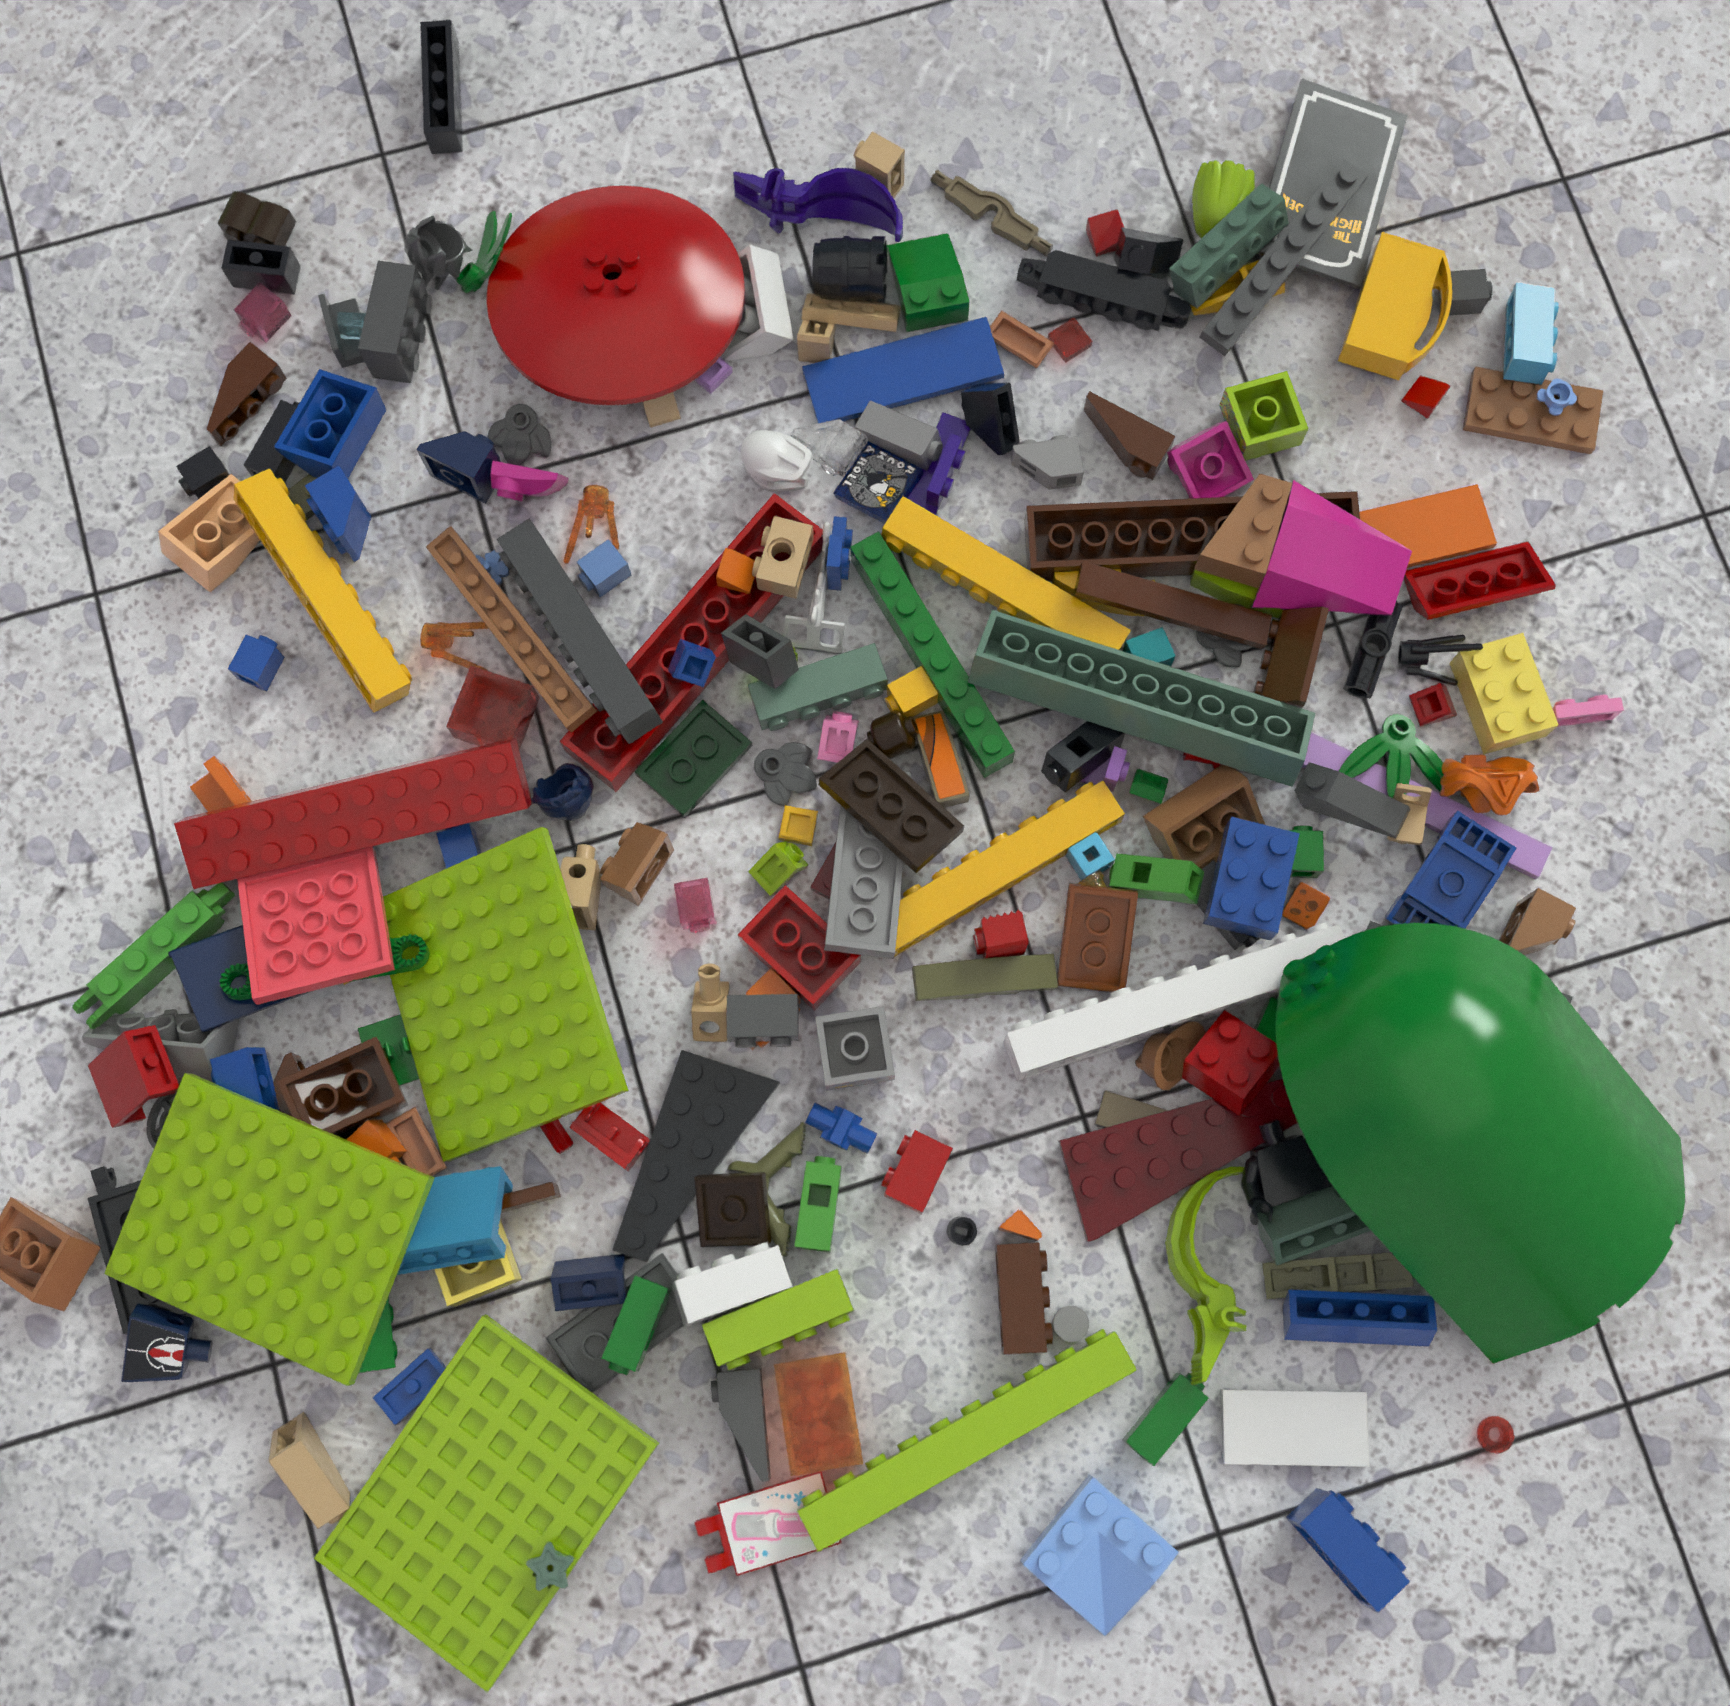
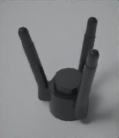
[1398,635,1483,686]

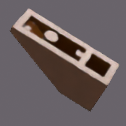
[1084,391,1175,480]

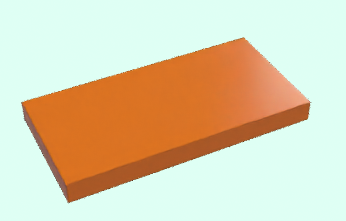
[1360,484,1497,568]

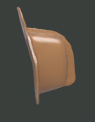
[1135,1021,1206,1090]

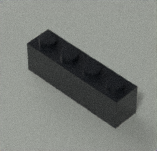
[420,20,463,154]

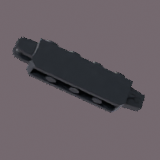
[1017,250,1192,331]

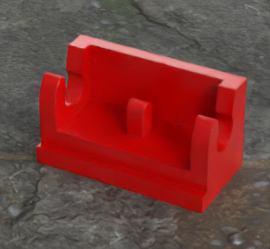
[569,1102,650,1172]

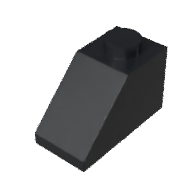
[1114,227,1184,274]
[961,382,1020,455]

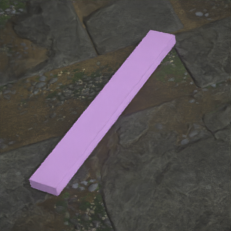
[1302,732,1553,879]

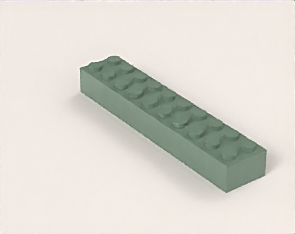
[968,610,1316,787]

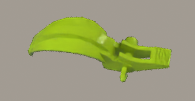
[1165,1166,1246,1385]

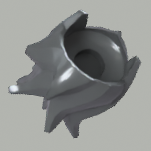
[404,216,473,290]

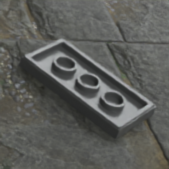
[546,1253,684,1393]

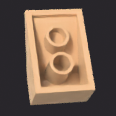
[158,474,260,592]

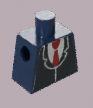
[121,1303,213,1382]

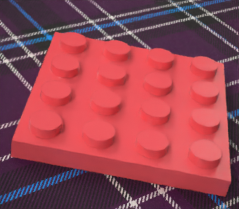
[237,846,395,1005]

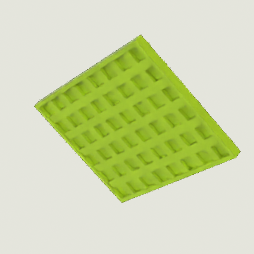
[383,827,629,1162]
[104,1073,435,1386]
[314,1314,659,1692]

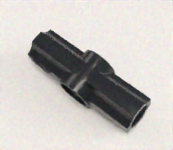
[1343,600,1403,699]

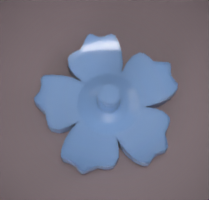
[476,550,509,585]

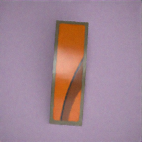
[913,710,970,808]

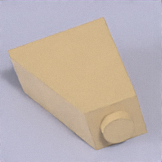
[268,1412,350,1529]

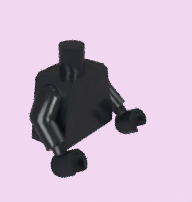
[1241,1119,1341,1225]

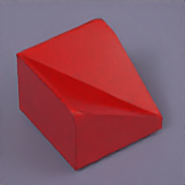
[1086,209,1125,257]

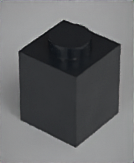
[176,446,230,499]

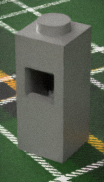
[855,400,943,471]

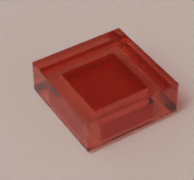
[1047,318,1093,363]

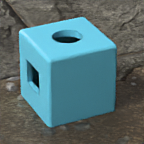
[1066,832,1115,884]

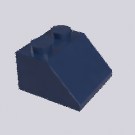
[416,431,501,504]

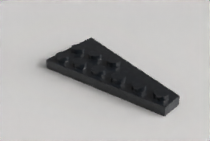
[612,1050,780,1262]

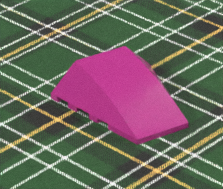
[1252,480,1412,616]

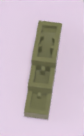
[912,954,1058,1001]
[1262,1252,1415,1299]

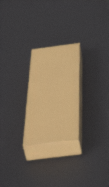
[802,293,901,332]

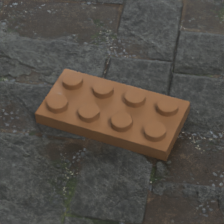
[1463,366,1603,454]

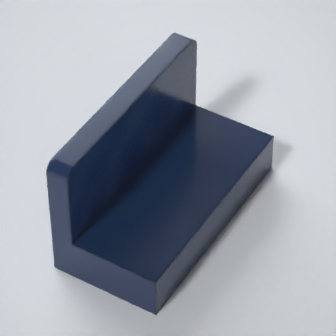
[550,1254,627,1311]

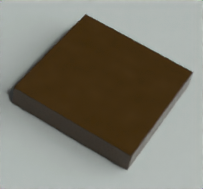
[694,1172,771,1247]

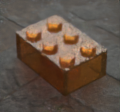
[774,1352,864,1476]

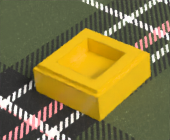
[778,805,818,846]

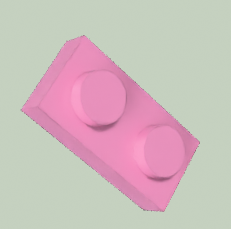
[1552,695,1624,727]

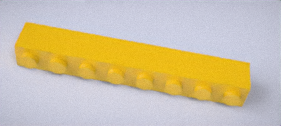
[234,468,412,713]
[881,496,1131,650]
[894,781,1125,957]

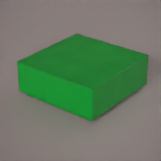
[1129,769,1169,804]

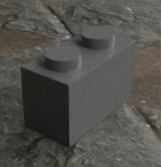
[721,614,799,689]
[727,994,799,1048]

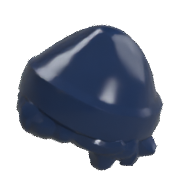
[531,763,594,821]

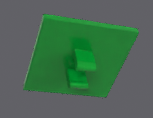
[358,1014,419,1086]

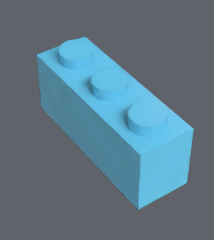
[1503,282,1559,385]

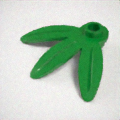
[456,211,512,293]
[1339,714,1443,798]

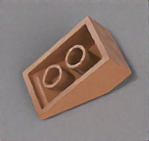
[0,1197,101,1312]

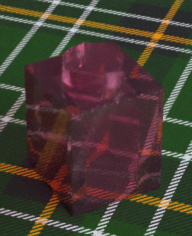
[234,283,291,343]
[674,877,717,933]

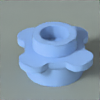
[1537,379,1577,416]

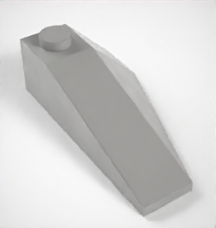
[82,1009,239,1082]

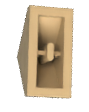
[797,320,836,363]

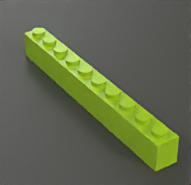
[797,1329,1137,1552]

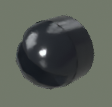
[946,1216,977,1246]

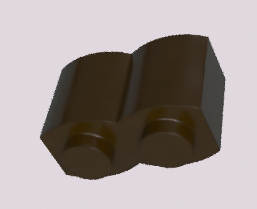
[217,191,296,246]

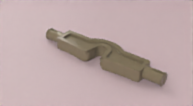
[930,170,1053,257]

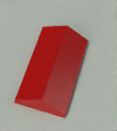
[1404,541,1556,620]

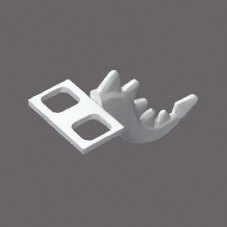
[784,522,845,654]

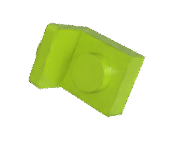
[748,841,808,896]

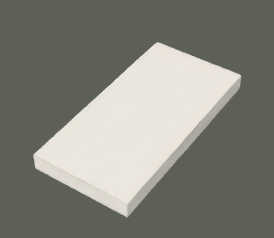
[1221,1389,1370,1467]

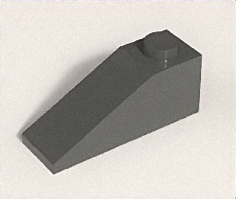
[1294,762,1411,839]
[711,1368,771,1482]

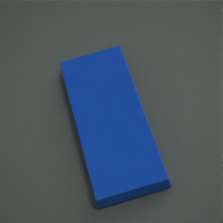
[802,316,1004,428]

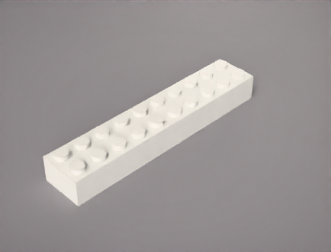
[1003,922,1345,1081]

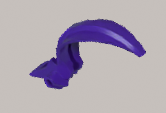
[733,168,903,242]

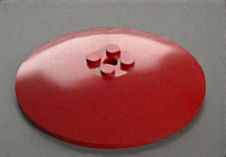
[487,185,745,405]

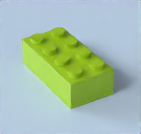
[702,1269,855,1370]

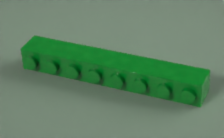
[850,531,1015,778]

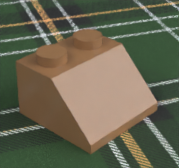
[600,822,674,906]
[1499,888,1576,955]

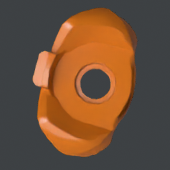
[1439,754,1539,816]

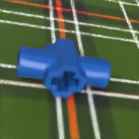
[805,1102,877,1154]

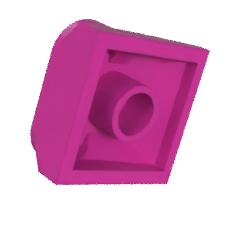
[1167,421,1254,499]
[490,461,569,501]

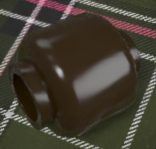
[867,710,919,759]

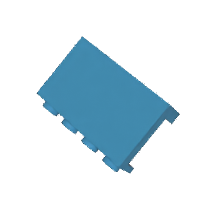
[397,1166,513,1275]

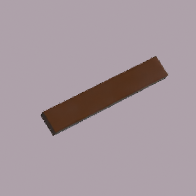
[1074,561,1272,649]

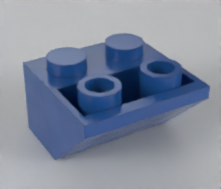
[305,466,371,562]

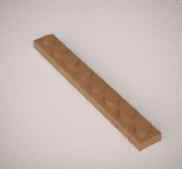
[426,526,597,733]

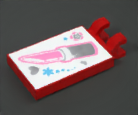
[695,1470,842,1576]

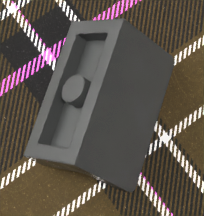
[318,294,365,368]

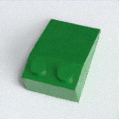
[887,233,970,333]

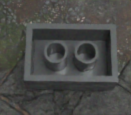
[358,260,432,383]

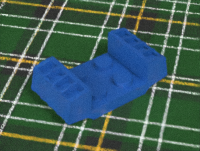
[1385,810,1517,929]

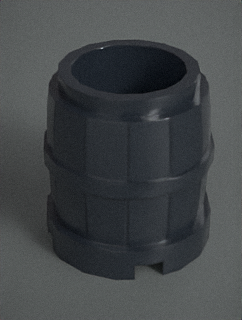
[812,236,887,302]

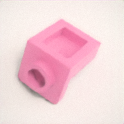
[817,711,859,763]

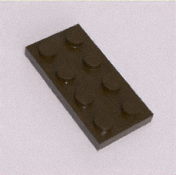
[818,739,965,873]

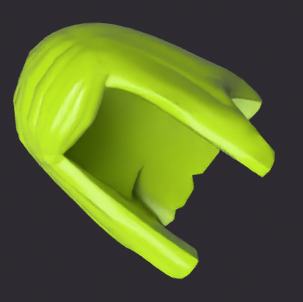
[1192,160,1255,238]

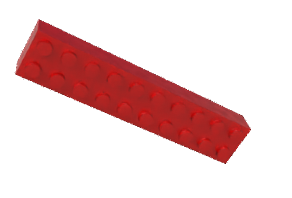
[560,493,823,792]
[174,738,533,889]

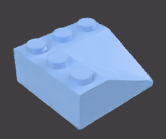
[1020,1474,1179,1636]

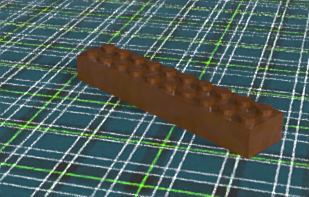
[1024,491,1360,581]

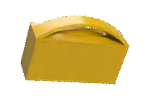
[1338,232,1452,380]

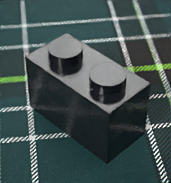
[221,240,301,294]

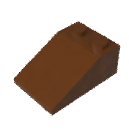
[277,1036,408,1135]

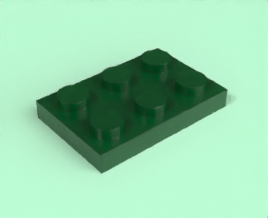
[634,700,753,818]

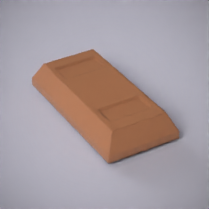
[990,310,1055,369]
[385,1107,447,1176]

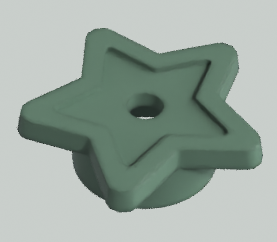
[526,1542,574,1591]

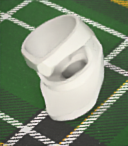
[741,430,813,492]

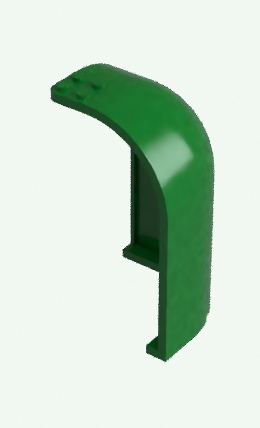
[1276,923,1685,1364]

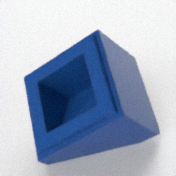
[668,639,716,687]

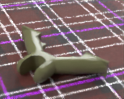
[727,1122,806,1257]

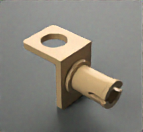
[1387,783,1432,845]
[691,963,730,1042]

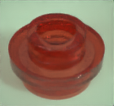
[1476,1416,1514,1453]

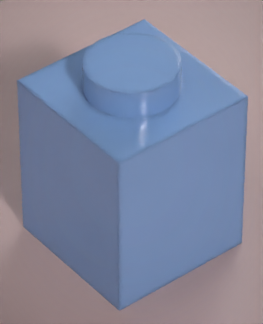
[577,539,631,597]

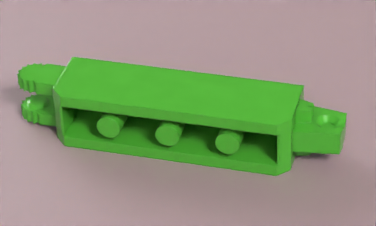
[72,882,235,1029]

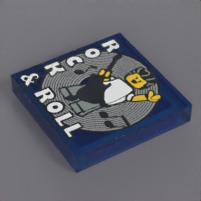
[833,441,924,524]

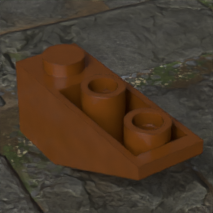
[206,342,287,446]

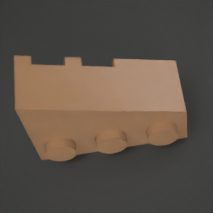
[1194,474,1292,588]

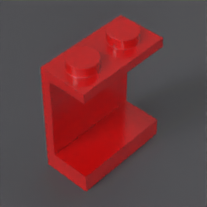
[88,1025,179,1128]

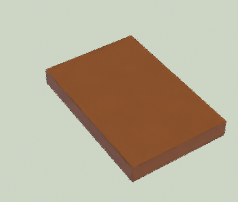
[1057,883,1138,992]

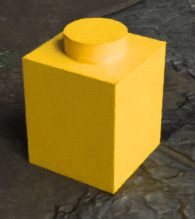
[884,666,938,717]

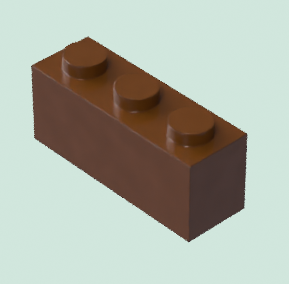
[995,1242,1053,1355]

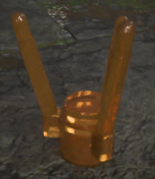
[563,485,619,563]
[420,622,489,675]

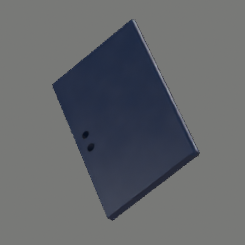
[168,925,315,1033]

